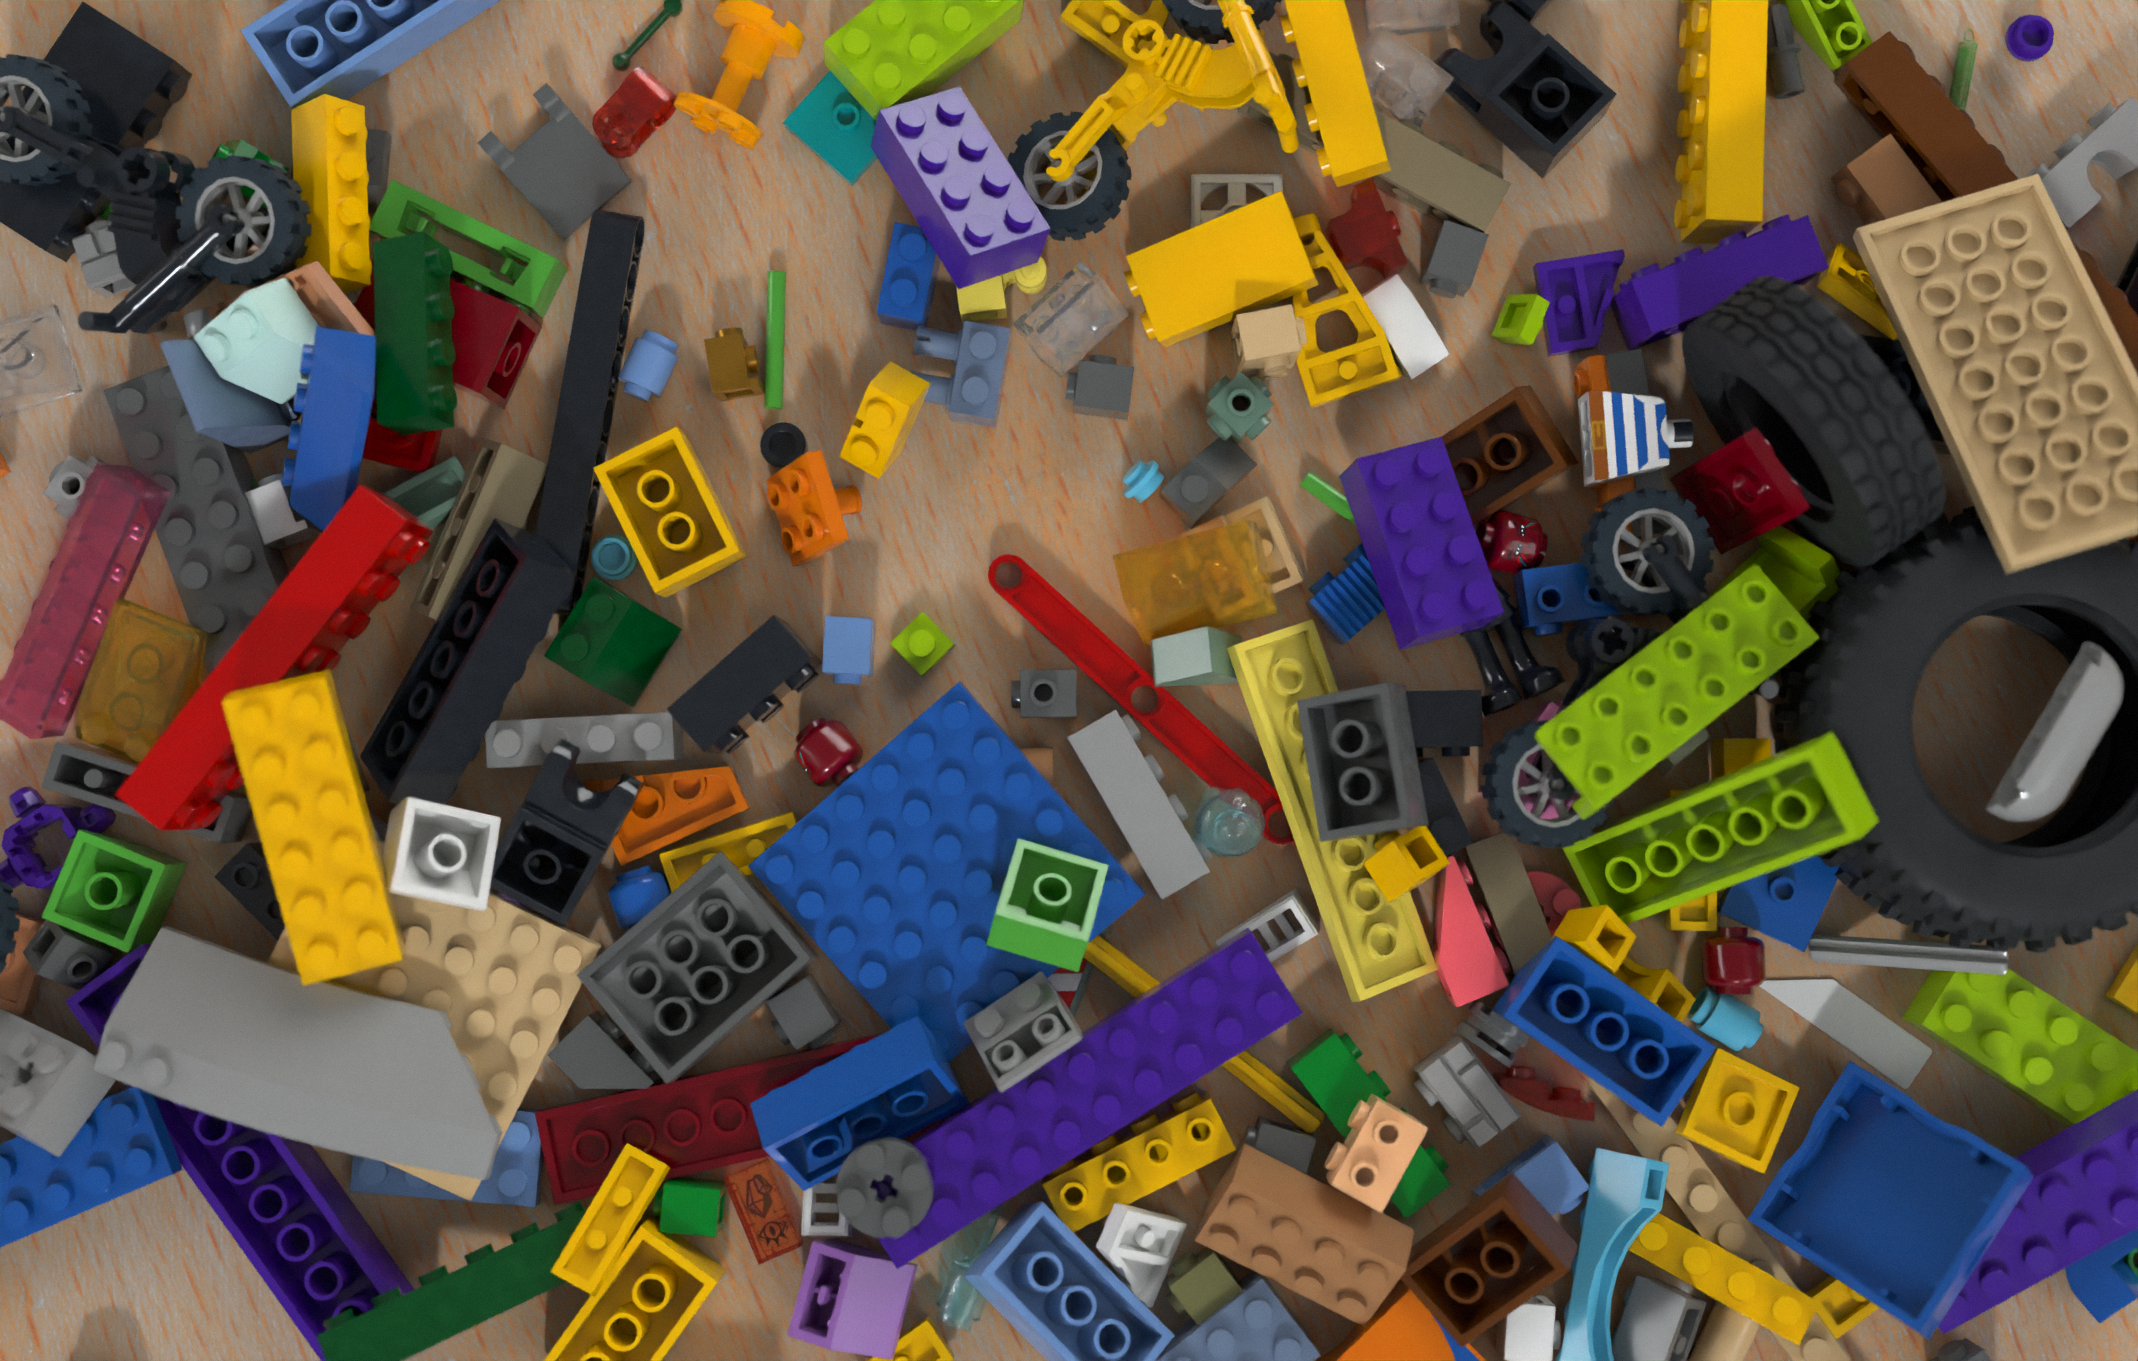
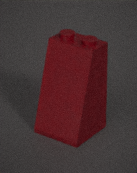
[352,261,542,409]

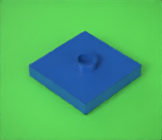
[1717,855,1840,952]

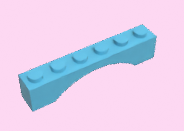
[1556,1148,1669,1361]

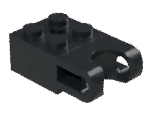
[1432,1,1616,179]
[490,738,644,926]

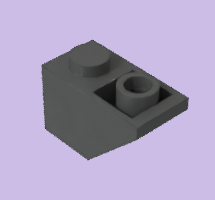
[548,1010,661,1089]

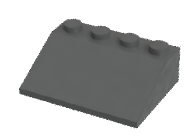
[577,851,819,1084]

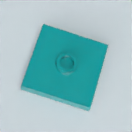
[783,71,877,186]

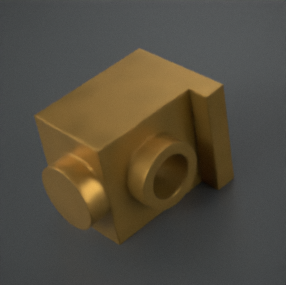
[704,327,765,402]

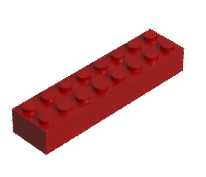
[115,484,434,831]

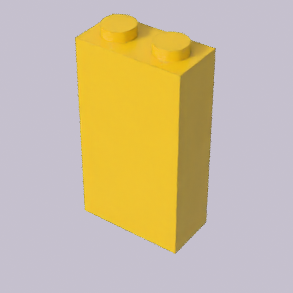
[1124,191,1319,348]

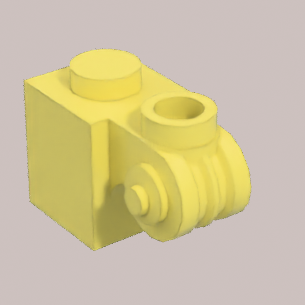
[956,256,1047,324]

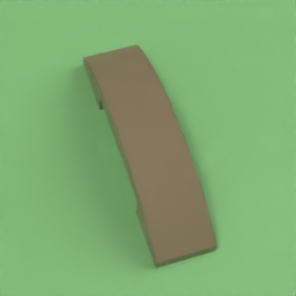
[1465,831,1552,977]

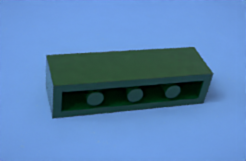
[373,232,457,436]

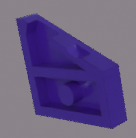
[1533,249,1625,357]

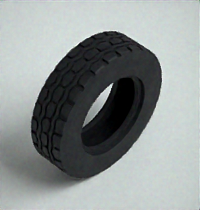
[1682,276,1945,567]

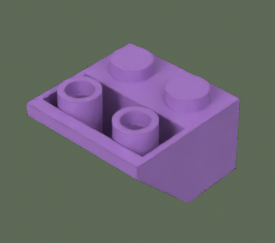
[787,1238,918,1359]

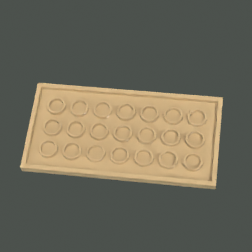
[1852,174,2138,574]

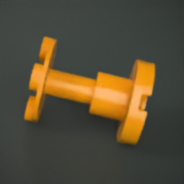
[674,0,805,149]

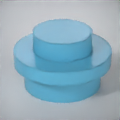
[1122,460,1164,503]
[591,534,638,581]

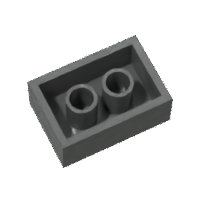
[1297,683,1428,842]

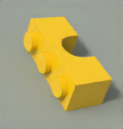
[1550,905,1696,1023]

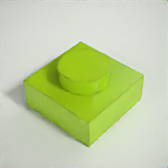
[1491,294,1550,345]
[890,611,955,677]

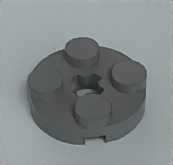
[836,1137,934,1238]

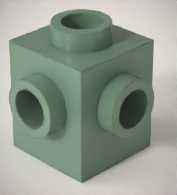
[1204,371,1273,444]

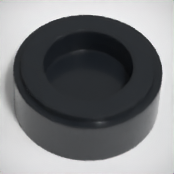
[760,422,808,470]

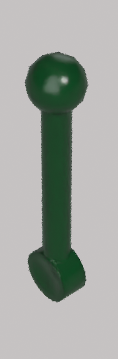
[612,0,683,71]

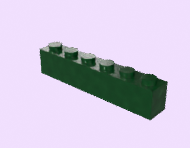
[316,1201,588,1361]

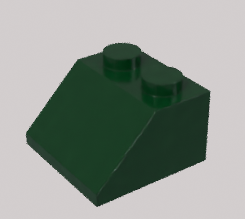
[544,577,683,707]

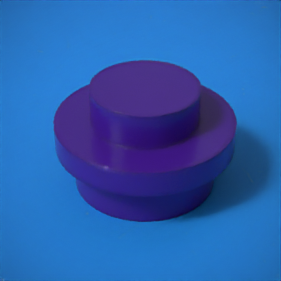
[2005,15,2054,62]

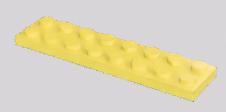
[1227,619,1438,1002]

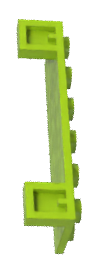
[1534,565,1819,820]

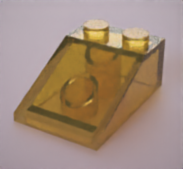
[76,598,208,763]

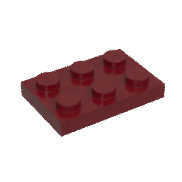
[1670,427,1810,555]

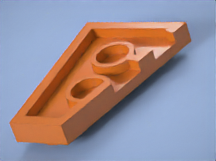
[584,766,751,866]

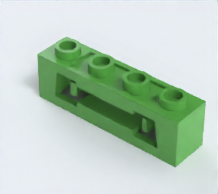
[369,179,568,318]

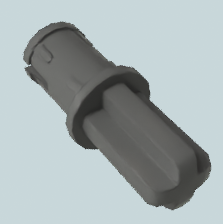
[1767,4,1805,99]

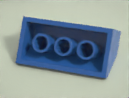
[282,326,376,531]
[1492,936,1716,1127]
[750,1016,970,1191]

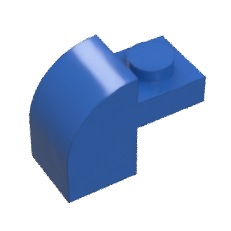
[2066,1228,2138,1324]

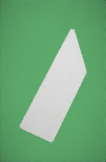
[1759,979,1932,1089]

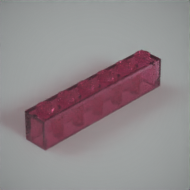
[0,464,171,739]

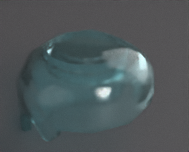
[1193,786,1266,857]

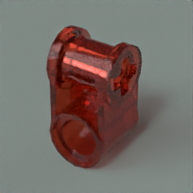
[592,67,677,158]

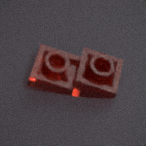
[1492,1065,1595,1121]

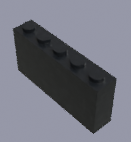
[0,2,192,262]

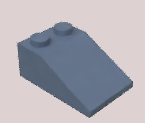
[160,340,299,454]

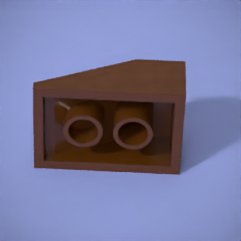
[1442,385,1579,526]

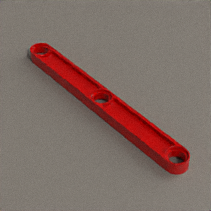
[988,554,1294,845]

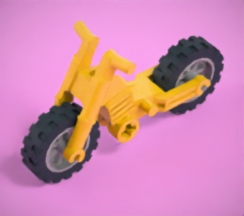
[1007,0,1299,241]

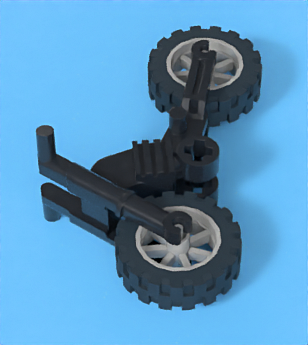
[0,54,312,334]
[1481,488,1779,848]

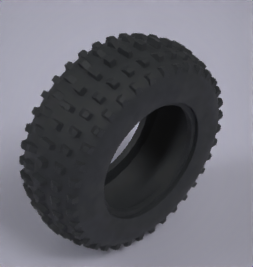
[1774,506,2138,953]

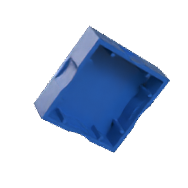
[1747,1061,2034,1340]

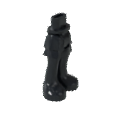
[1460,567,1566,717]

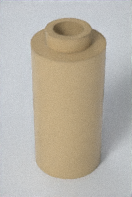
[1688,1300,1760,1361]

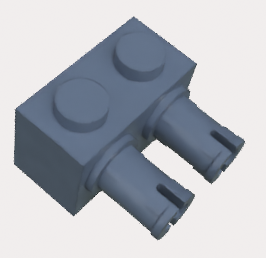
[910,320,1012,428]

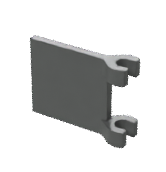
[478,83,632,240]

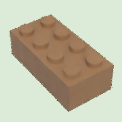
[1194,1143,1414,1327]

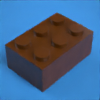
[1401,1172,1578,1348]

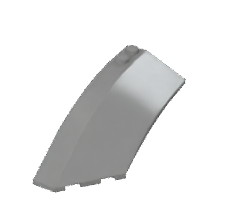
[93,926,502,1180]

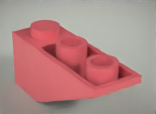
[1432,855,1510,1008]

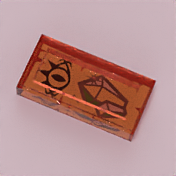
[723,1157,803,1265]

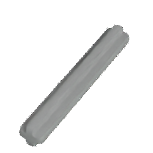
[1809,934,2008,975]

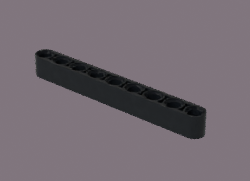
[535,209,645,616]

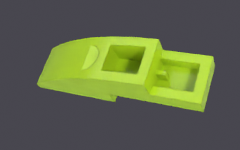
[1777,0,1873,70]

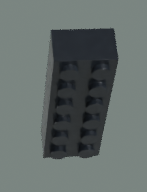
[360,518,576,805]

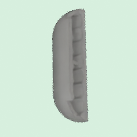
[1985,641,2123,822]

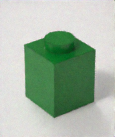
[653,1177,727,1237]

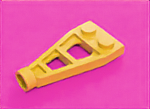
[1060,0,1170,69]
[1293,214,1399,409]

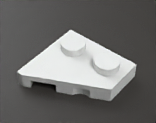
[1096,1203,1187,1308]

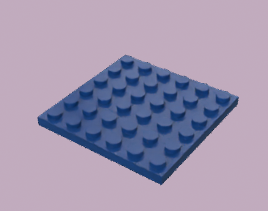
[748,681,1145,1062]

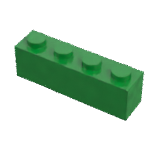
[1287,1028,1451,1219]

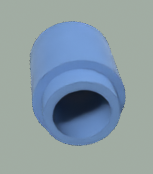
[618,330,679,402]

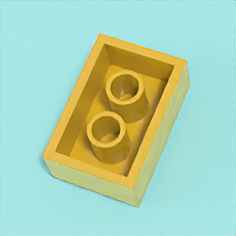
[593,426,747,598]

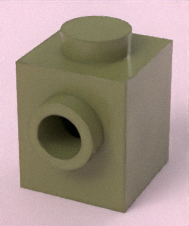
[1166,1247,1243,1325]

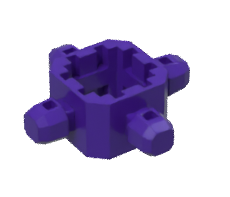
[0,787,116,889]

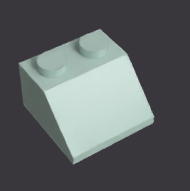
[193,277,320,404]

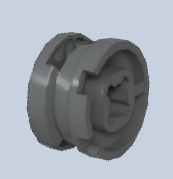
[1455,1000,1531,1068]

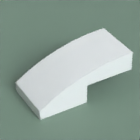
[1361,273,1450,380]

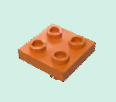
[766,450,862,567]

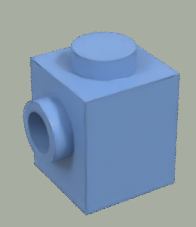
[822,616,876,685]

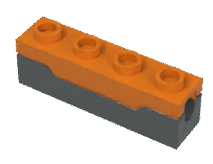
[1573,349,1666,543]

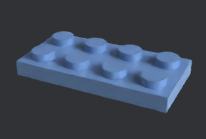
[350,1108,544,1207]

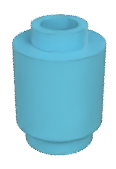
[1688,986,1763,1052]

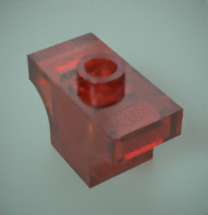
[1325,178,1408,280]

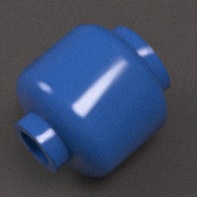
[608,865,671,930]

